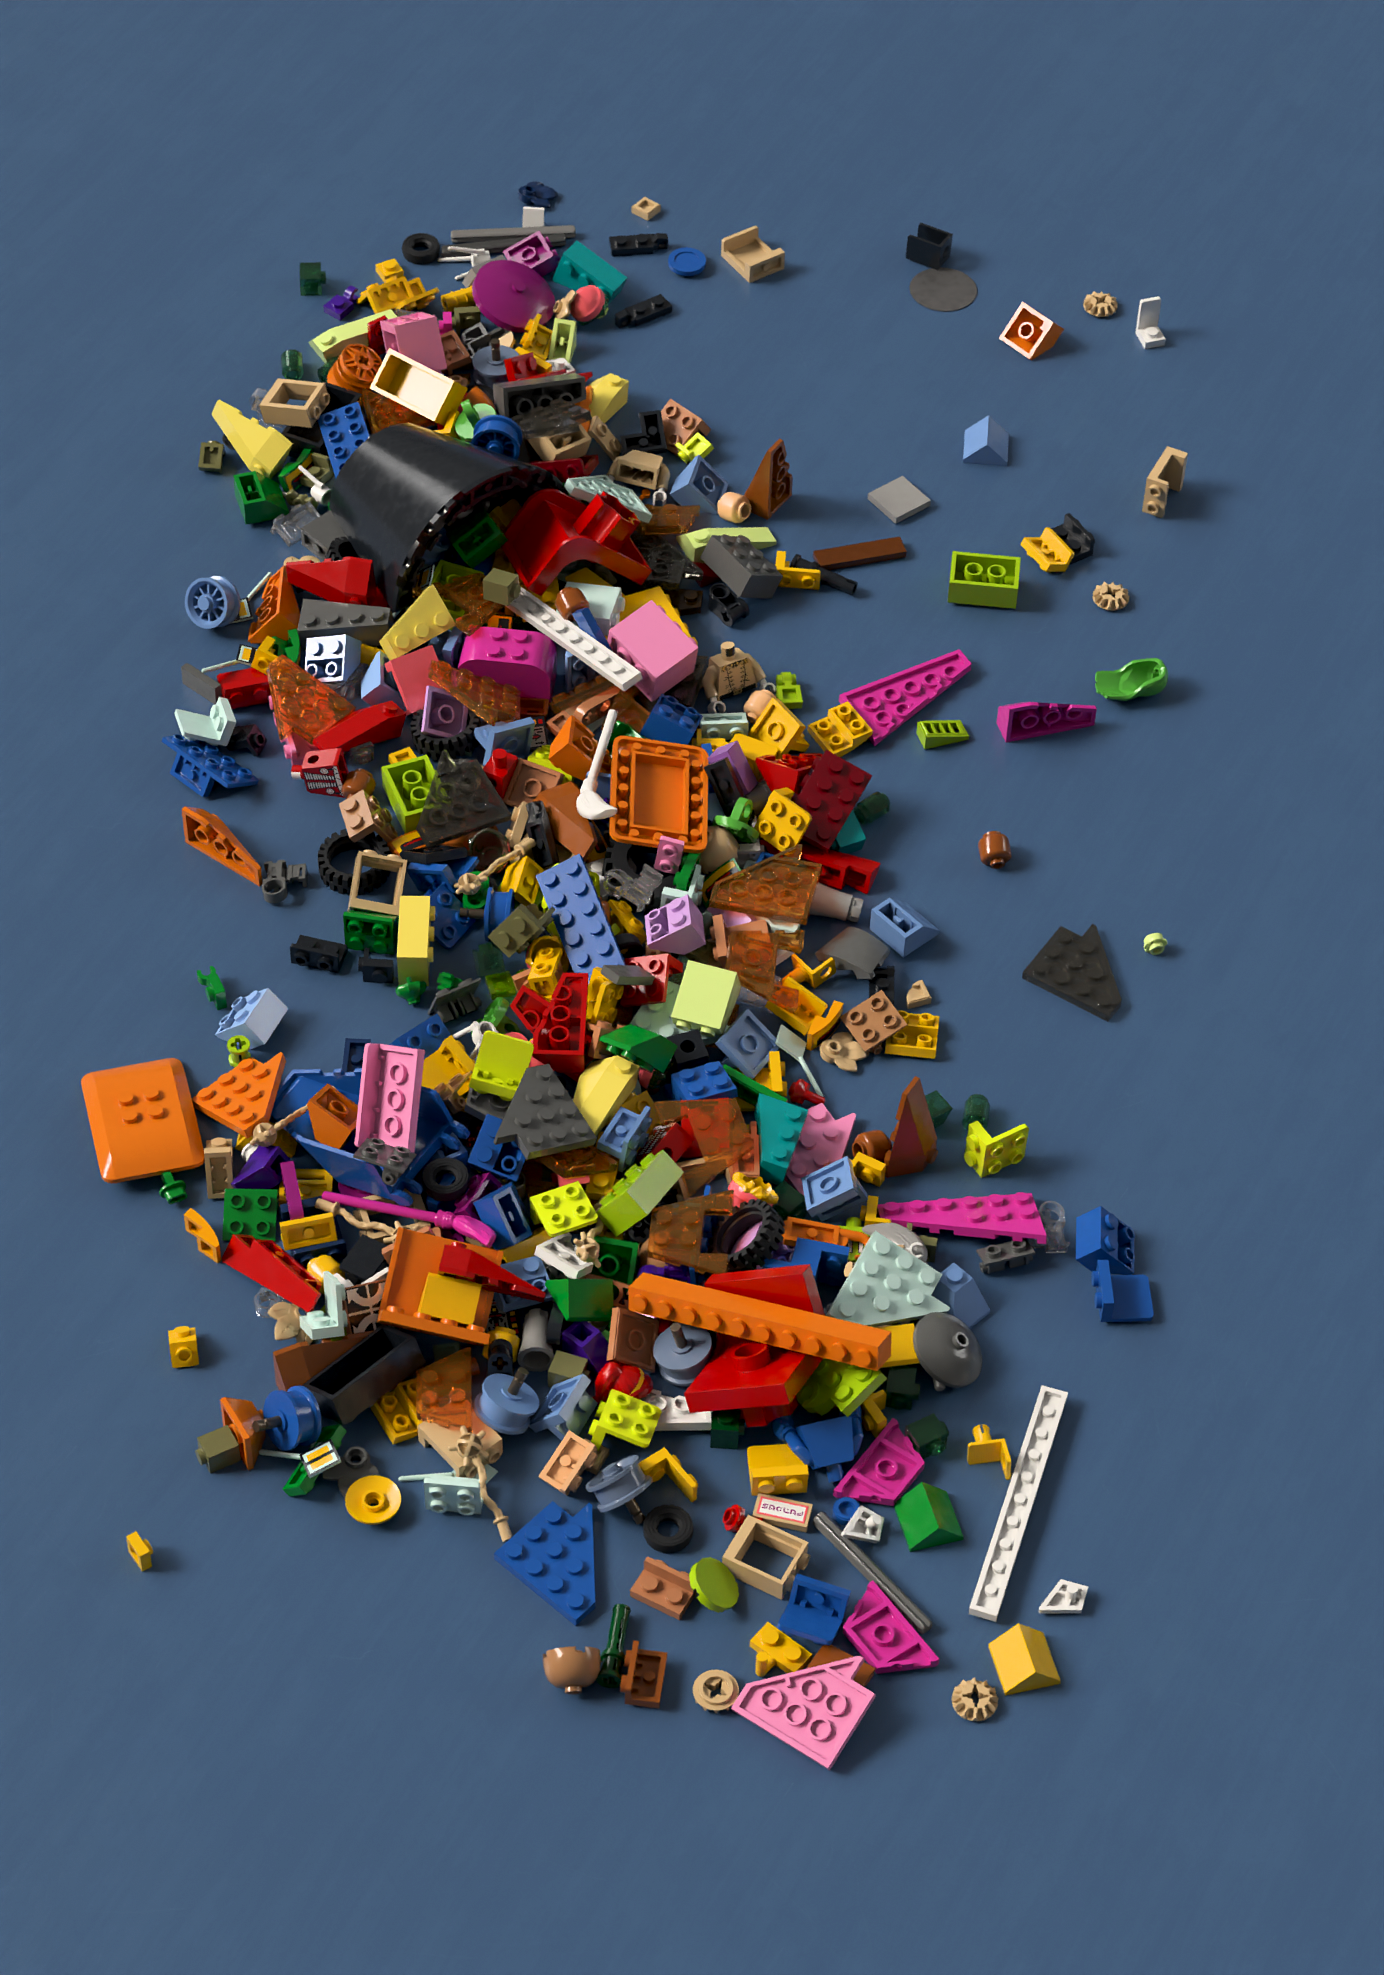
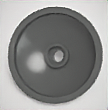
[913,1312,982,1388]

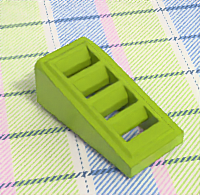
[916,720,969,749]

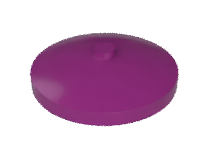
[472,260,555,333]

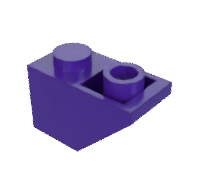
[231,1145,291,1189]
[562,1321,609,1377]

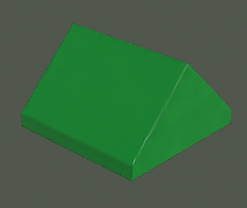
[586,1235,639,1296]
[545,1279,613,1321]
[893,1482,964,1552]

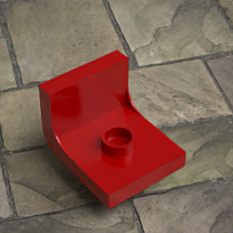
[501,489,652,596]
[684,1264,825,1427]

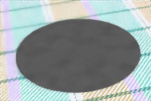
[909,267,977,311]

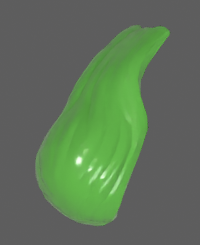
[1095,658,1168,701]

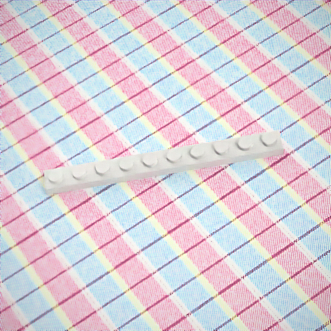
[482,583,643,691]
[969,1385,1068,1622]

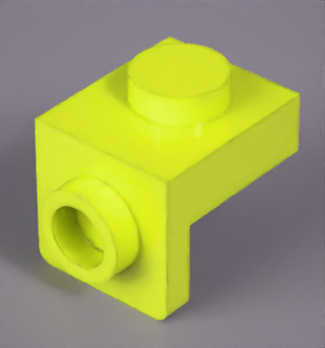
[675,432,714,463]

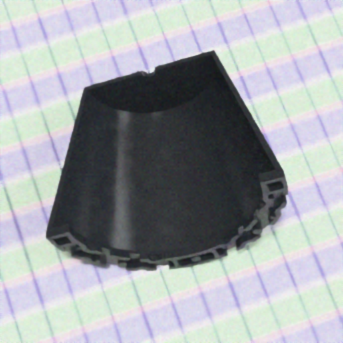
[329,423,569,613]

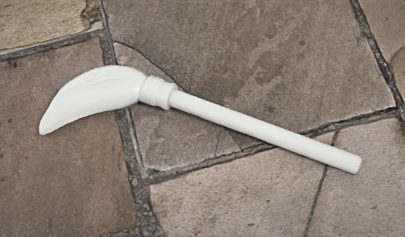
[576,709,618,820]

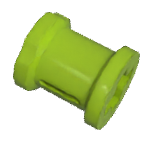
[227,1035,251,1067]

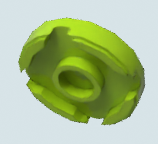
[689,1557,739,1613]

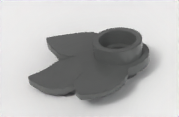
[323,1446,379,1497]

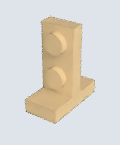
[204,1137,234,1199]

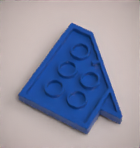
[494,1501,595,1626]

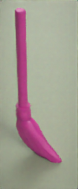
[322,1191,497,1248]

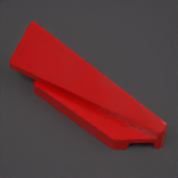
[759,838,881,894]
[222,1234,322,1312]

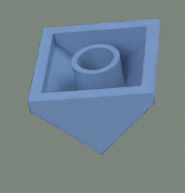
[963,415,1009,466]

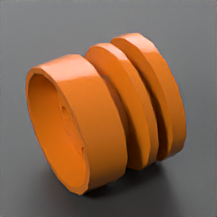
[327,344,382,401]

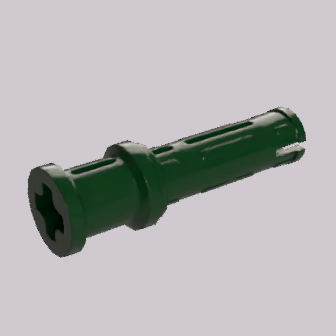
[596,1604,631,1688]

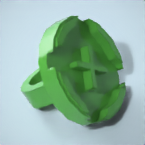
[455,399,498,443]
[711,797,760,844]
[471,997,521,1036]

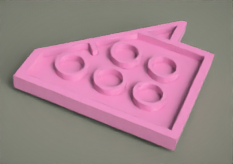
[785,1103,856,1210]
[731,1656,876,1771]

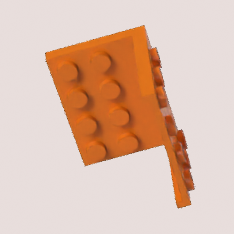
[376,1227,504,1346]

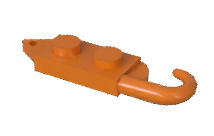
[782,1217,870,1260]

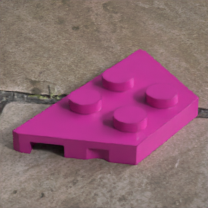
[833,1418,925,1506]
[843,1580,939,1674]

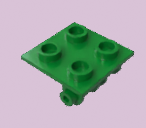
[222,1188,279,1242]

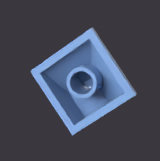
[670,455,729,515]
[932,1263,990,1329]

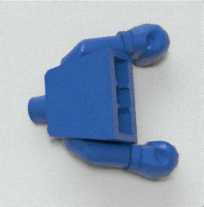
[772,1406,864,1483]

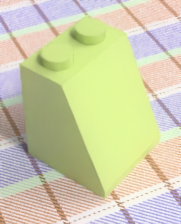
[671,960,741,1037]

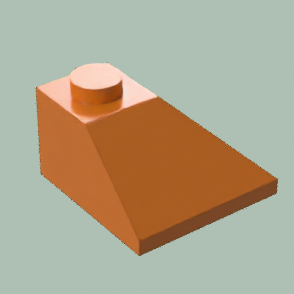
[999,302,1064,360]
[307,1083,358,1150]
[220,1397,266,1471]

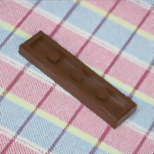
[813,536,907,570]

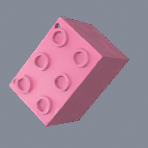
[380,312,447,374]
[607,600,699,702]

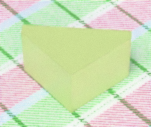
[548,318,577,364]

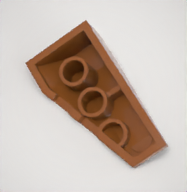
[744,438,793,520]
[532,781,598,862]
[884,1076,938,1178]
[273,1330,374,1392]

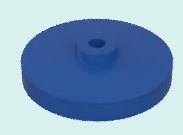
[668,248,706,276]

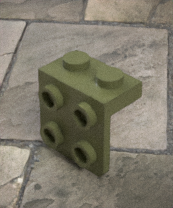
[488,903,556,958]

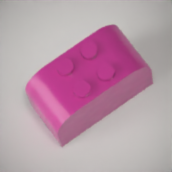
[457,627,557,707]

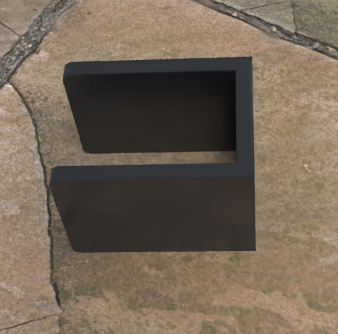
[906,223,953,270]
[666,1029,709,1073]
[339,1234,389,1285]

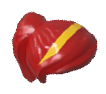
[592,1362,653,1405]

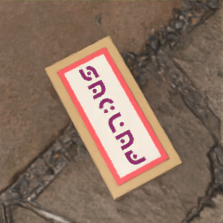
[752,1493,813,1532]

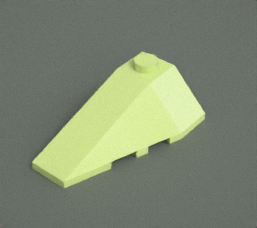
[309,309,397,369]
[676,527,777,563]

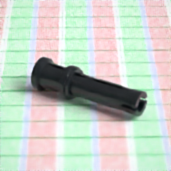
[790,554,858,596]

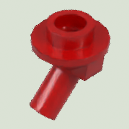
[788,1079,825,1105]
[723,1504,764,1533]

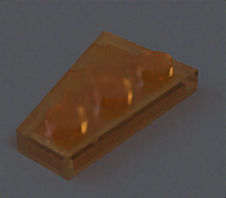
[549,675,616,714]

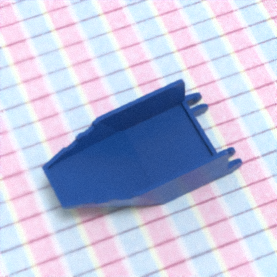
[271,1068,470,1207]

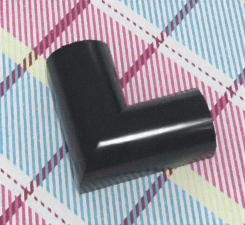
[620,410,667,455]

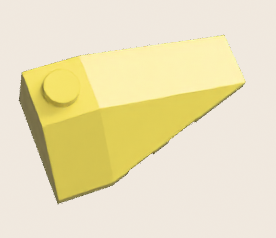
[586,373,629,423]
[211,400,293,479]
[573,1055,640,1148]

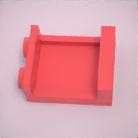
[384,645,451,716]

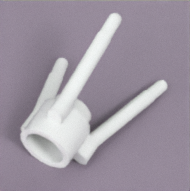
[438,246,490,280]
[282,465,332,506]
[452,1021,499,1060]

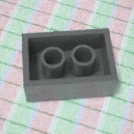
[700,534,783,599]

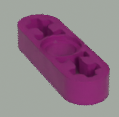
[280,1161,304,1220]

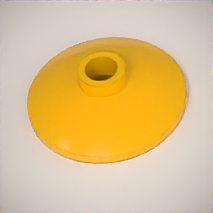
[345,1475,401,1525]

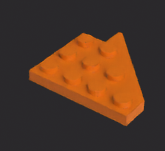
[192,1052,286,1138]

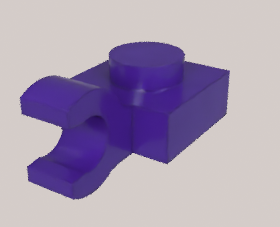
[323,285,359,321]

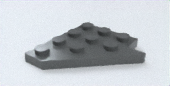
[494,1064,597,1160]

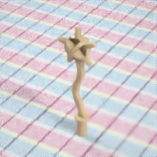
[454,838,536,895]
[250,1086,337,1147]
[573,1196,605,1268]
[315,1198,421,1243]
[448,1426,512,1542]

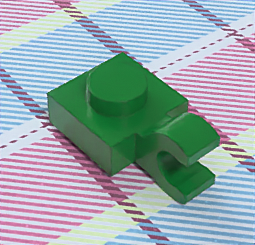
[197,966,227,1010]
[437,972,464,991]

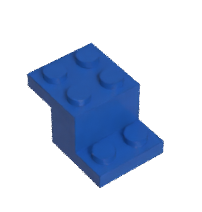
[664,1061,738,1117]
[762,1237,850,1289]

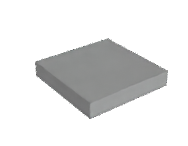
[868,476,931,524]

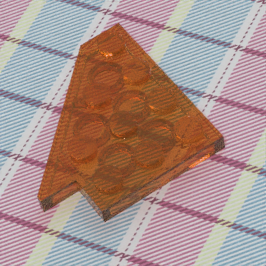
[362,388,436,434]
[266,654,356,745]
[428,660,520,726]
[709,844,822,925]

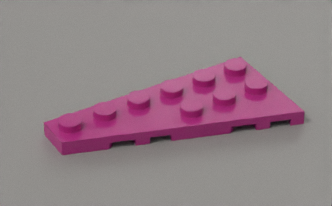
[839,649,971,746]
[877,1192,1047,1244]

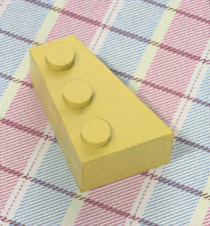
[379,584,456,661]
[397,896,435,986]

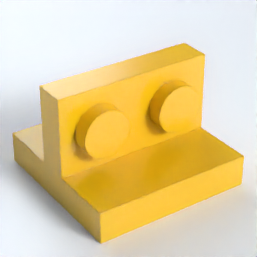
[748,697,810,759]

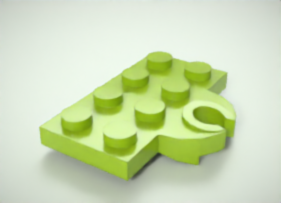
[796,1358,887,1417]

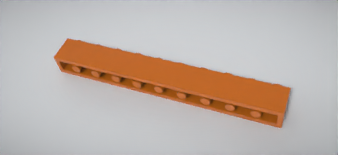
[628,1272,891,1371]

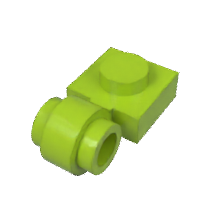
[776,672,803,709]

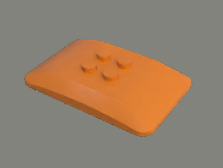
[609,736,709,853]
[81,1058,205,1183]

